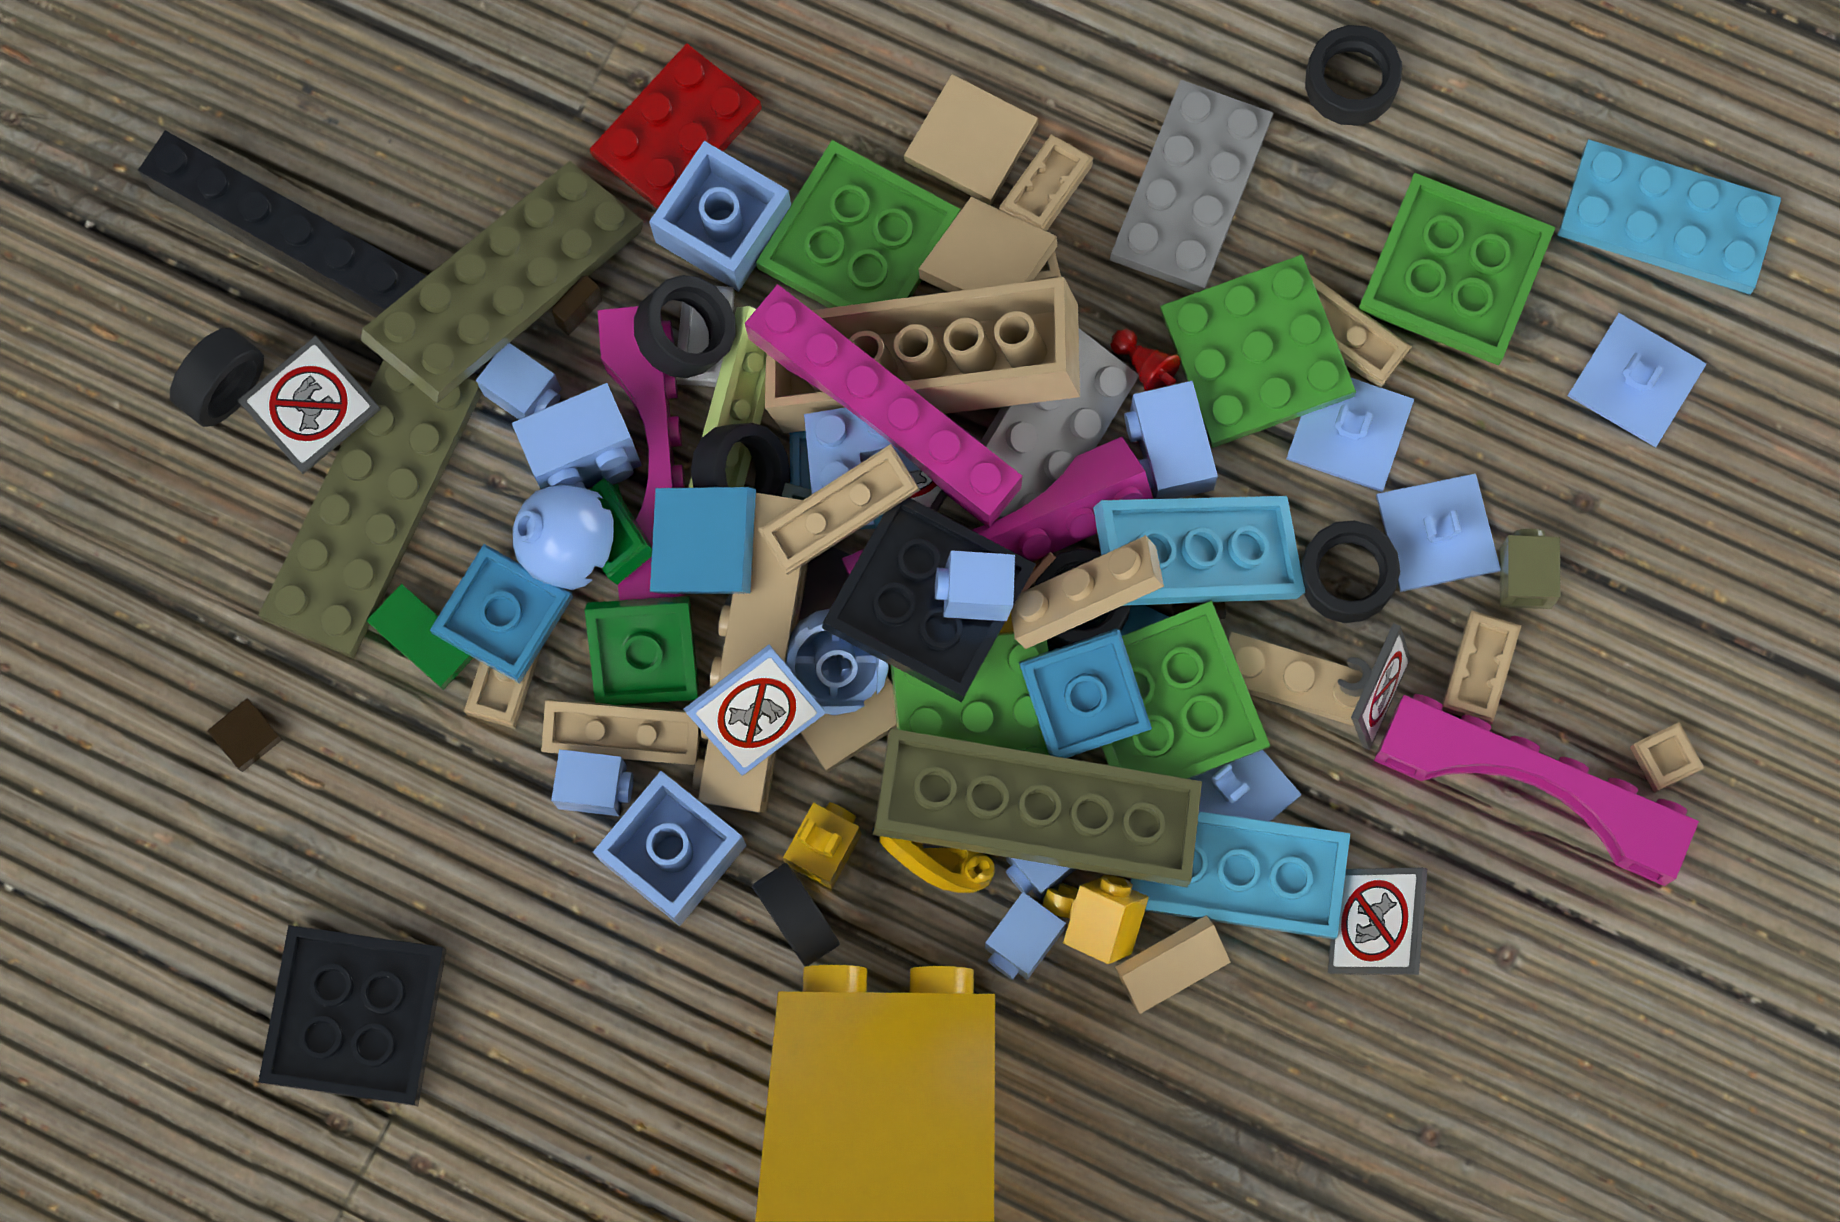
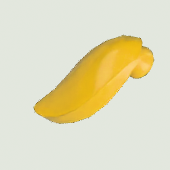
[879,836,995,893]

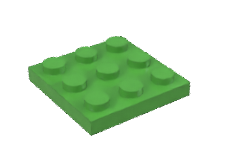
[756,140,961,308]
[1359,173,1555,366]
[1160,255,1356,448]
[1101,601,1270,779]
[891,631,1049,755]

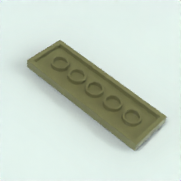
[361,161,644,403]
[258,360,482,659]
[873,728,1202,887]

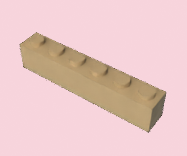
[692,493,808,812]

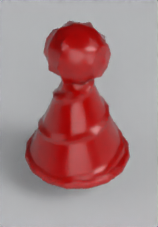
[1110,329,1181,392]

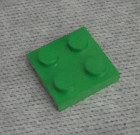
[584,596,699,705]

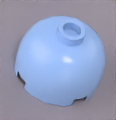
[513,484,613,590]
[786,609,889,715]

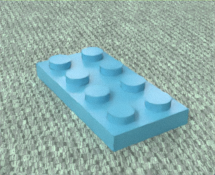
[1557,139,1781,295]
[1093,496,1306,606]
[1130,811,1350,939]

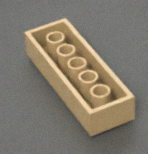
[765,277,1080,433]

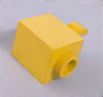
[783,802,861,890]
[1042,875,1149,964]

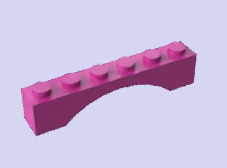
[745,284,1022,528]
[597,306,686,600]
[842,437,1153,576]
[1374,694,1699,886]

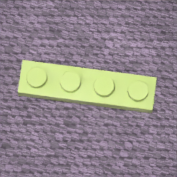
[688,306,766,488]

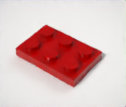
[589,43,762,209]

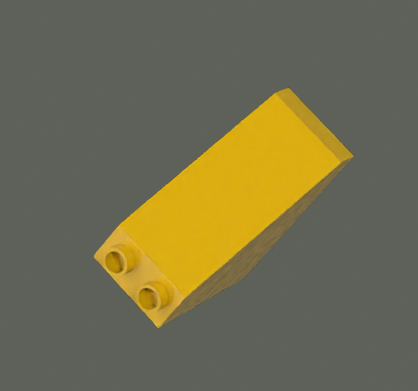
[755,965,995,1222]

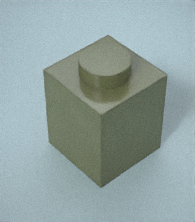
[1500,529,1561,609]

